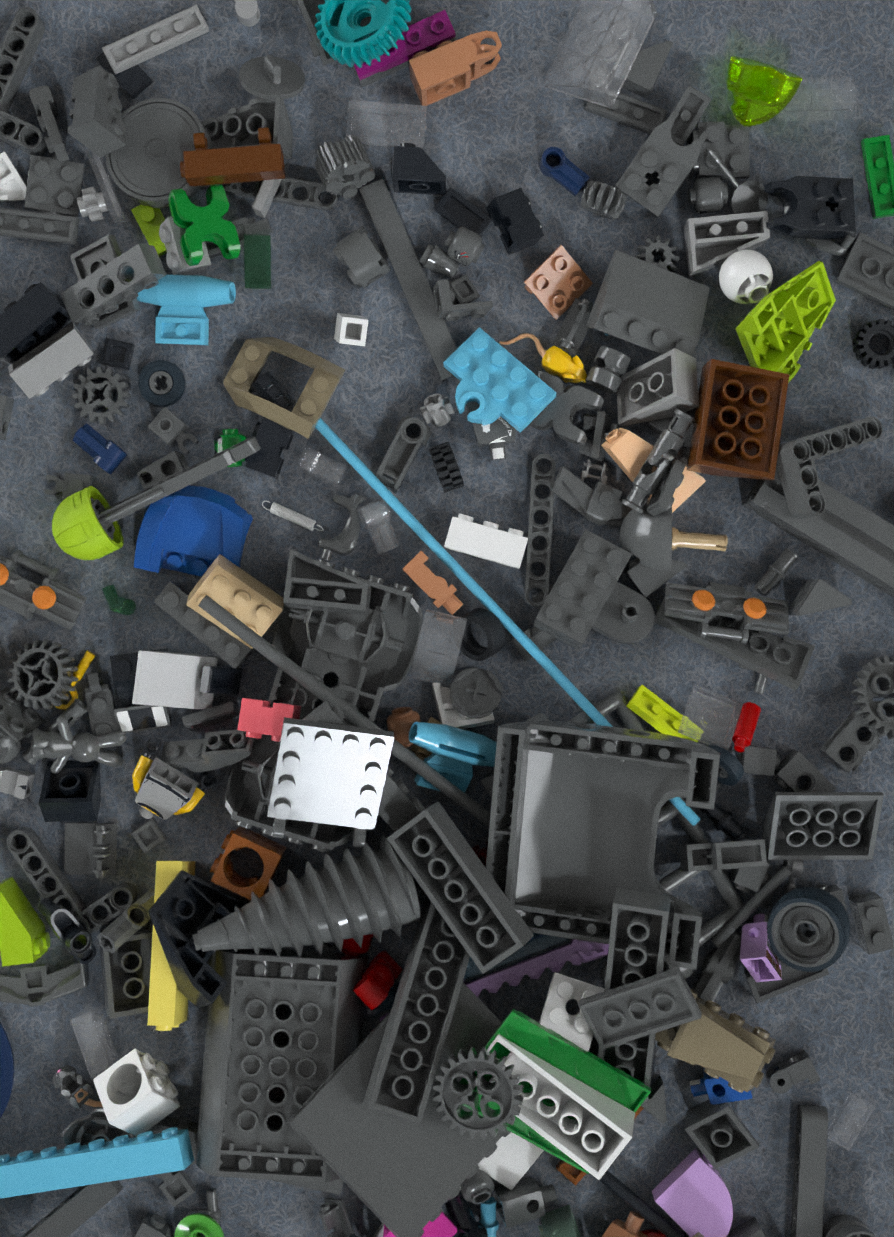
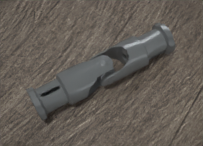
[622,409,696,514]

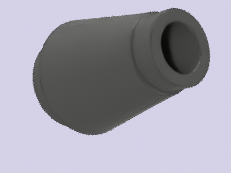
[419,243,459,278]

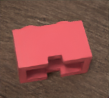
[237,698,301,742]

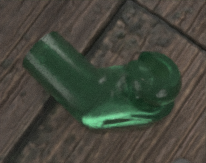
[102,584,136,616]

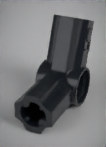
[445,1196,488,1237]

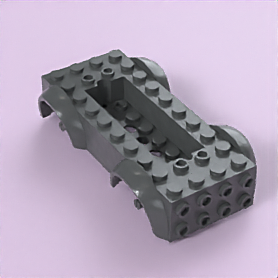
[225,559,423,852]

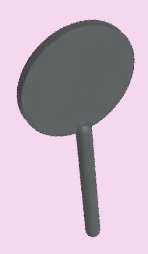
[707,148,768,214]

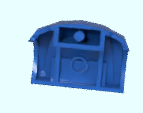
[134,485,253,577]

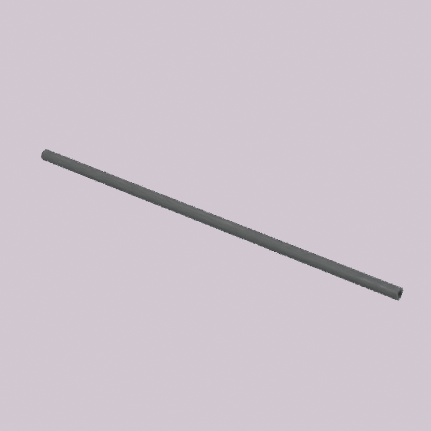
[198,595,490,828]

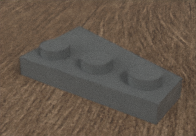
[746,924,829,1004]

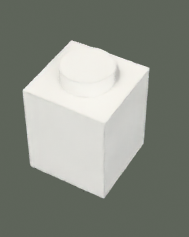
[334,313,368,346]

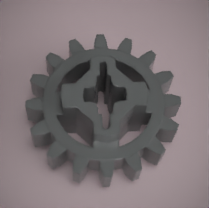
[72,367,131,425]

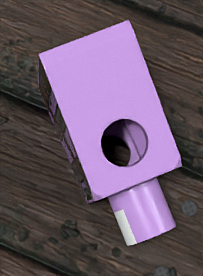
[740,914,782,982]

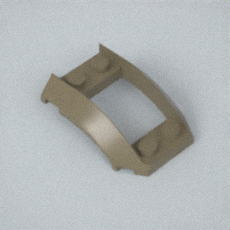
[223,337,345,440]

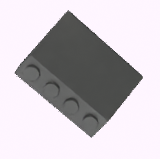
[586,250,710,356]
[762,792,884,860]

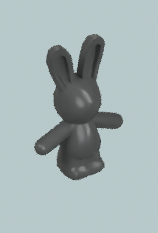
[31,716,127,774]

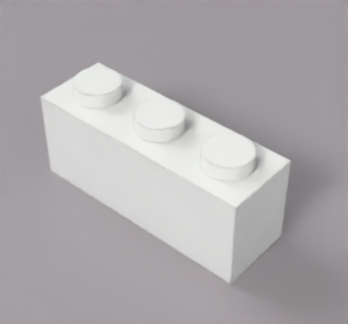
[444,514,528,569]

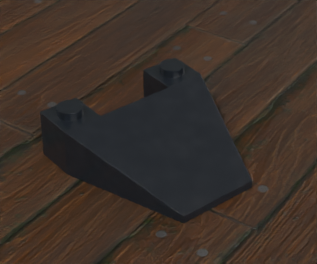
[148,870,250,1008]

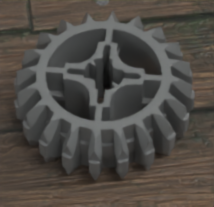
[7,640,79,710]

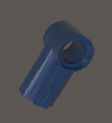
[539,147,590,196]
[73,423,128,475]

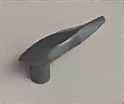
[805,235,855,256]

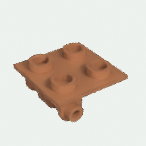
[524,245,593,320]

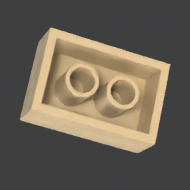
[186,554,284,649]

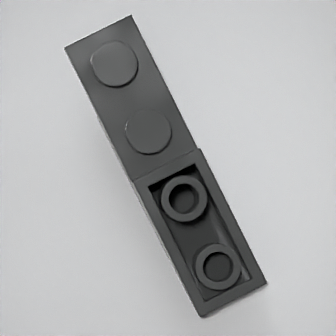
[160,730,254,773]

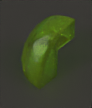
[727,56,802,126]

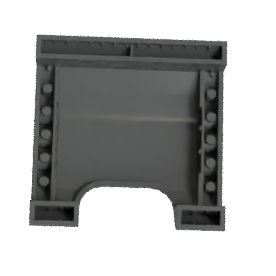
[486,721,720,970]

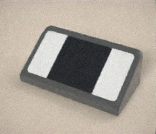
[113,705,172,733]

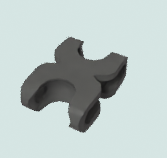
[529,371,604,446]

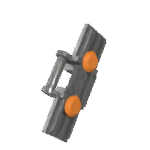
[0,549,88,630]
[664,582,789,644]

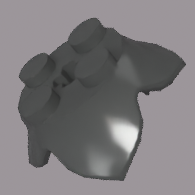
[61,1108,135,1146]

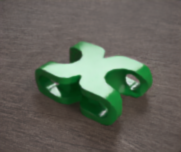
[168,184,241,266]

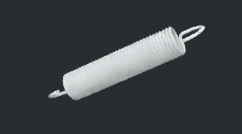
[262,501,324,531]

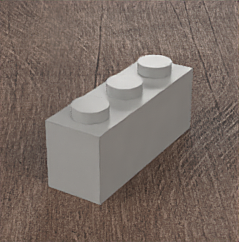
[8,322,94,399]

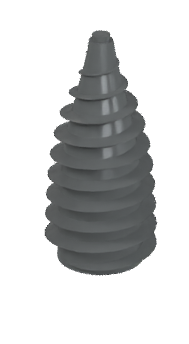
[193,836,420,958]

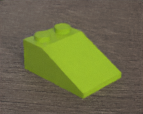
[0,877,50,967]

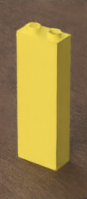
[147,860,195,1031]

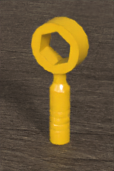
[55,650,96,709]

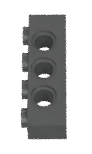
[60,244,166,326]

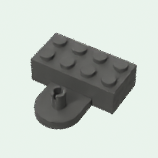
[533,529,655,651]

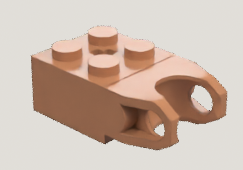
[409,31,502,108]

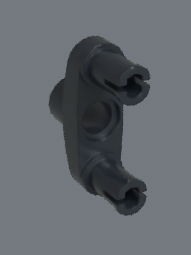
[38,898,96,964]

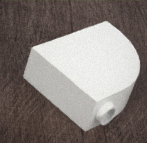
[478,1132,544,1190]

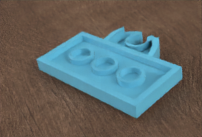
[443,327,556,433]

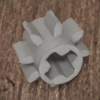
[77,186,109,222]
[420,394,455,427]

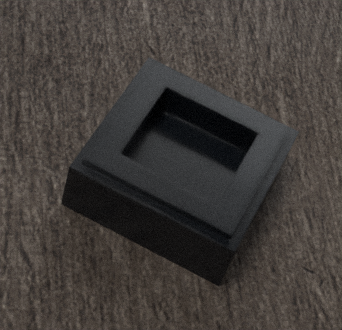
[102,338,135,371]

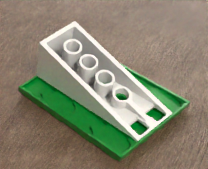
[459,1009,651,1180]

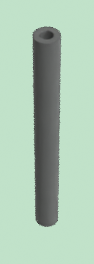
[711,866,792,948]

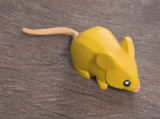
[499,333,587,383]

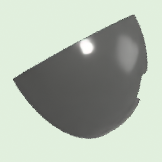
[619,500,672,571]

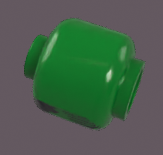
[214,429,247,467]

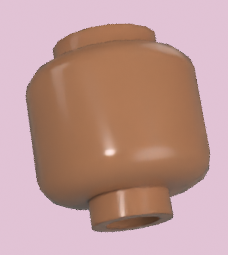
[386,707,421,747]

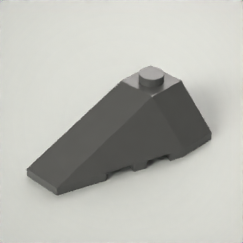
[201,96,293,159]

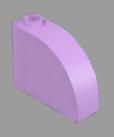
[652,1148,733,1237]

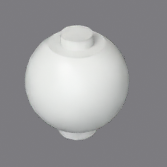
[719,250,773,304]

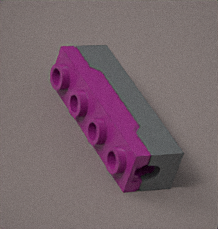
[352,10,456,88]

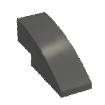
[679,839,767,872]

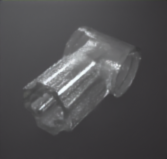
[357,498,400,555]

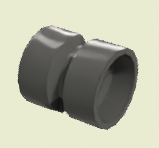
[585,346,631,394]

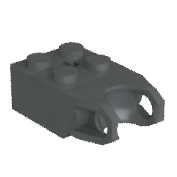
[615,110,709,218]

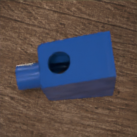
[690,1068,752,1105]

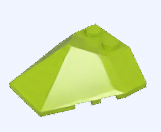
[735,261,836,383]

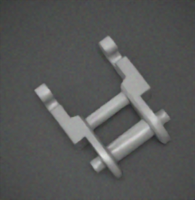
[580,459,608,484]

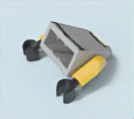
[132,738,216,820]

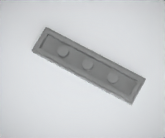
[102,4,209,75]

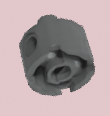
[333,226,391,288]

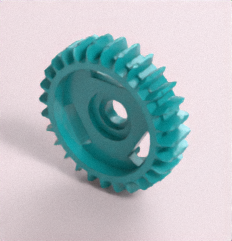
[315,0,412,68]

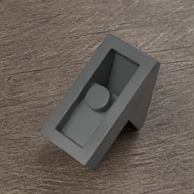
[641,1076,667,1124]

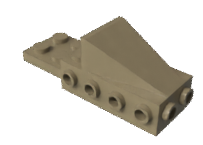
[655,989,776,1093]

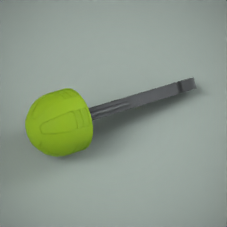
[52,436,261,560]

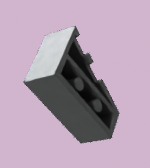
[283,549,371,616]

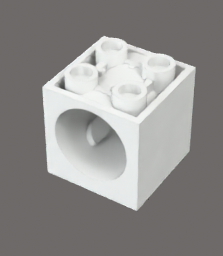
[93,1048,180,1136]

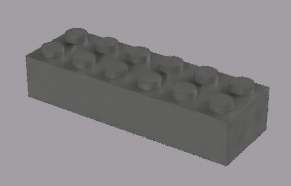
[387,802,534,974]

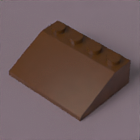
[687,359,790,480]

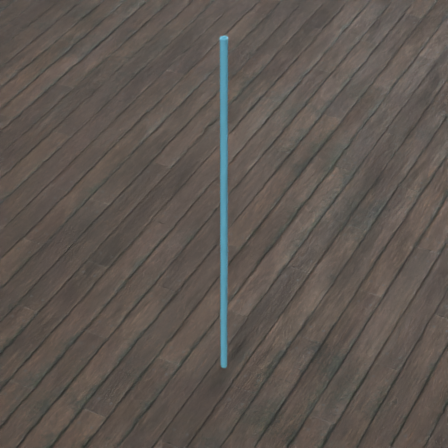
[315,418,700,826]

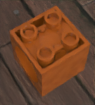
[210,826,287,900]

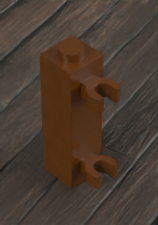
[180,127,285,186]

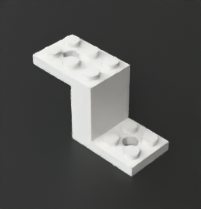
[539,972,604,1052]

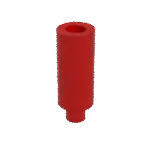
[732,702,761,752]

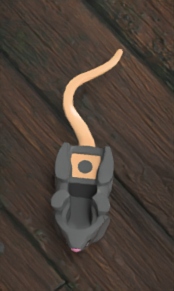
[52,1065,107,1140]

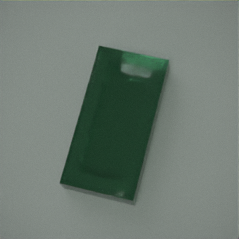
[244,234,271,289]

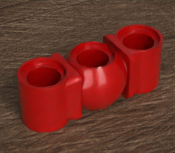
[353,950,403,1010]

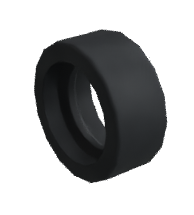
[454,608,505,661]

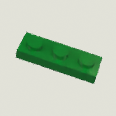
[861,135,894,219]

